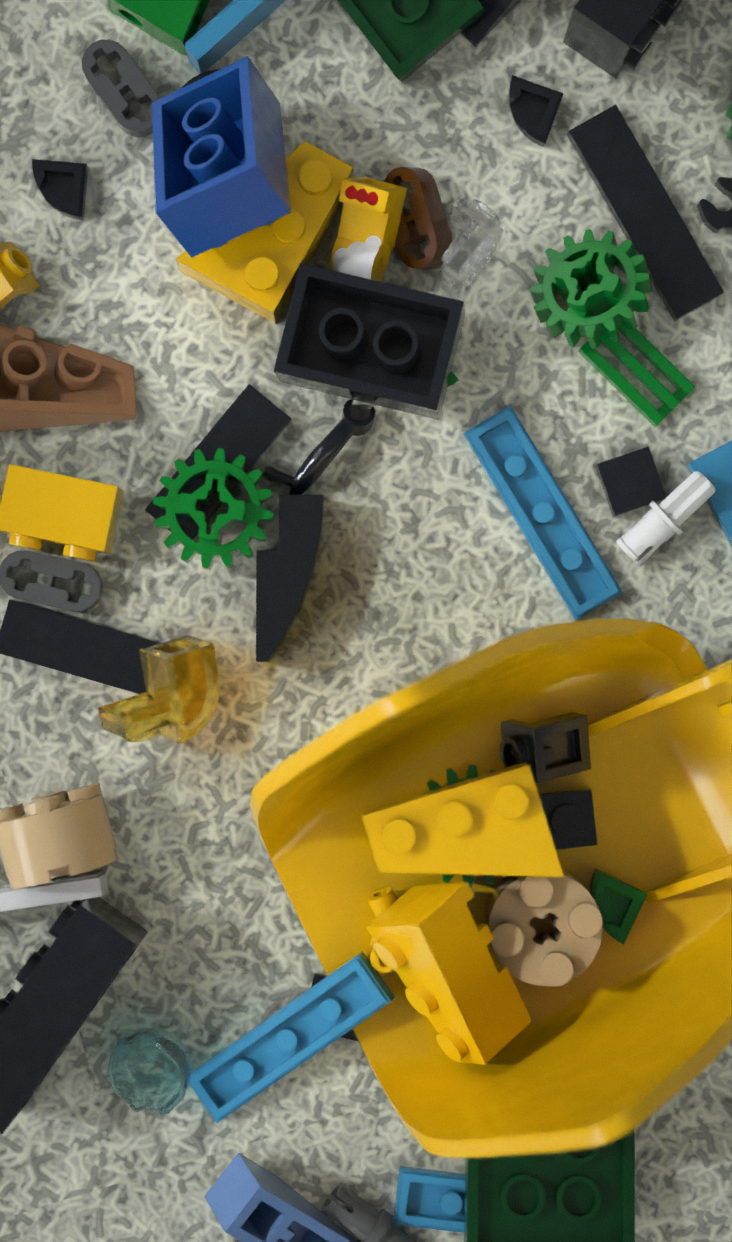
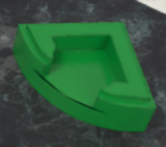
[590,868,647,944]

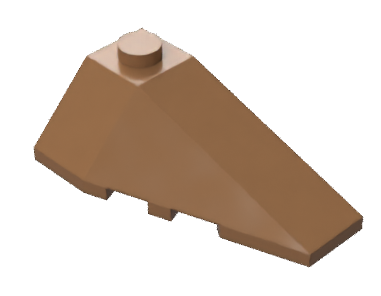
[0,324,137,432]

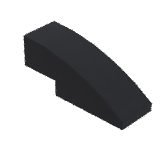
[256,495,324,662]

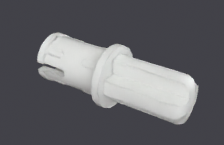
[616,471,716,567]

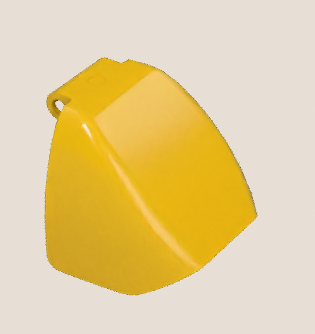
[250,619,732,1158]

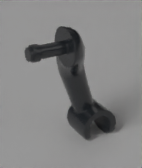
[263,399,376,495]

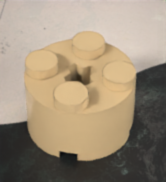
[0,783,118,889]
[485,870,603,987]

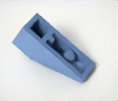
[204,1152,358,1242]

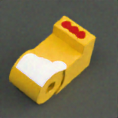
[330,175,407,282]

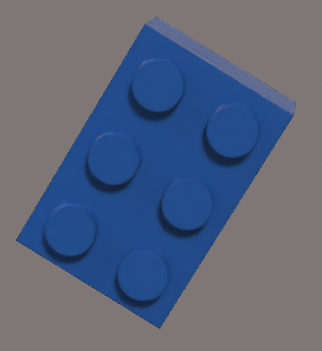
[152,56,291,258]

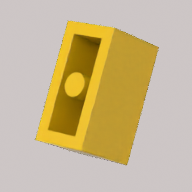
[0,464,124,562]

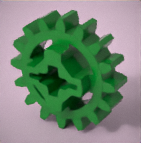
[530,229,652,349]
[153,448,274,570]

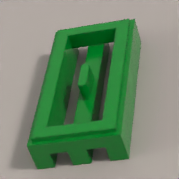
[578,325,695,427]

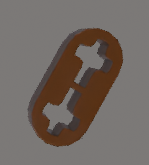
[384,167,453,269]

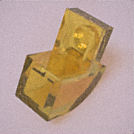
[98,635,220,744]

